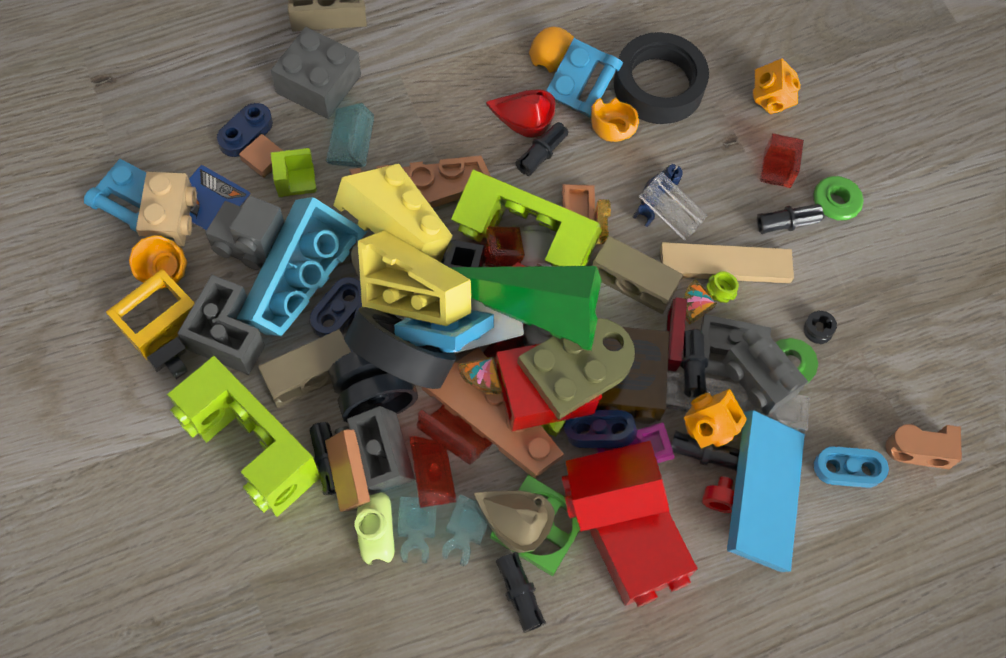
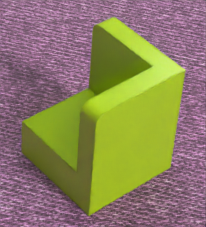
[271,148,317,197]

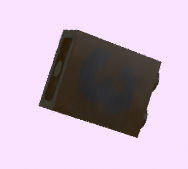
[596,327,669,424]

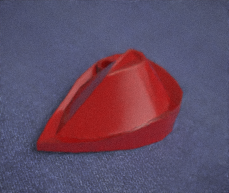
[486,90,556,138]

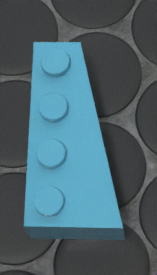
[237,197,368,336]

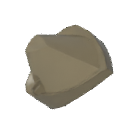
[473,491,555,553]

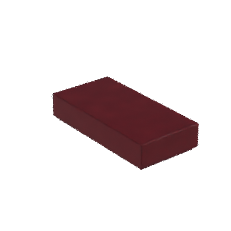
[666,297,687,374]

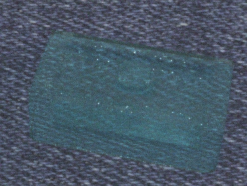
[326,103,374,167]

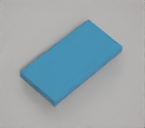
[727,410,805,572]

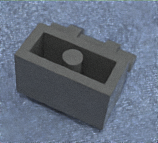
[722,327,808,416]
[335,406,416,492]

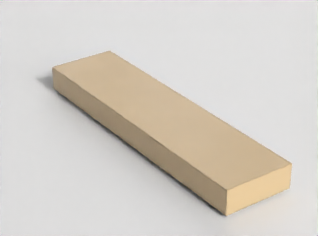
[660,242,794,284]

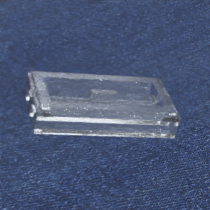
[639,171,707,241]

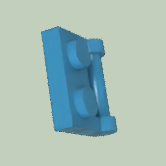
[546,38,623,118]
[84,159,146,232]

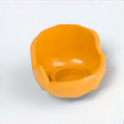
[529,26,574,73]
[591,98,639,142]
[129,235,187,289]

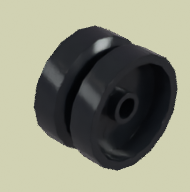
[329,351,418,423]

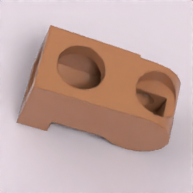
[885,424,962,469]

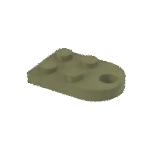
[517,318,635,420]

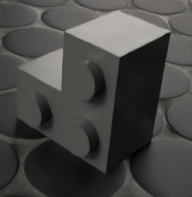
[205,195,284,270]
[178,275,265,375]

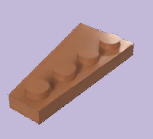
[349,156,491,208]
[422,347,564,478]

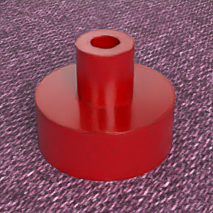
[702,476,734,513]

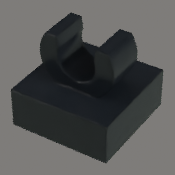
[147,337,188,379]

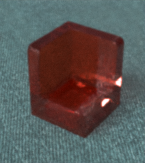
[760,133,804,188]

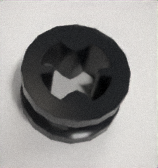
[804,310,837,344]

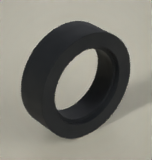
[614,32,709,124]
[344,307,457,389]

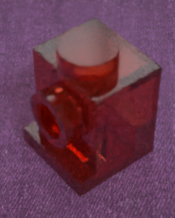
[483,226,525,267]

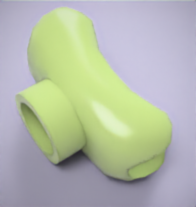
[355,492,395,565]

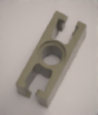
[288,0,367,31]
[593,236,683,315]
[258,329,351,408]

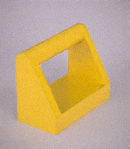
[105,269,195,360]

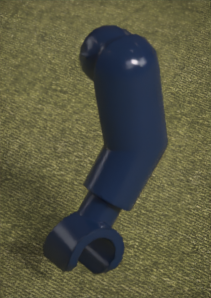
[633,164,683,227]

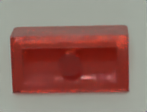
[409,436,457,508]

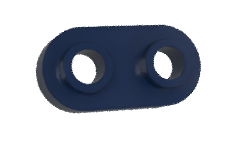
[217,103,273,157]
[310,277,362,337]
[564,410,637,448]

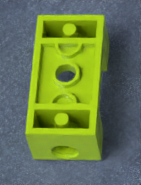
[451,169,602,266]
[167,356,320,517]

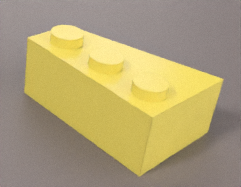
[333,164,453,262]
[358,230,471,326]

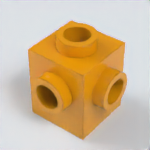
[752,58,800,115]
[683,389,747,448]

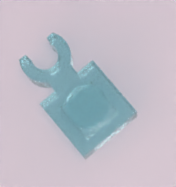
[442,495,488,566]
[397,497,437,563]

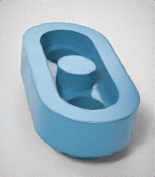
[814,446,889,488]

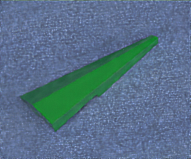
[450,266,602,350]

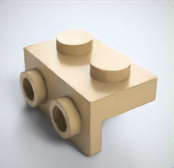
[136,172,197,246]

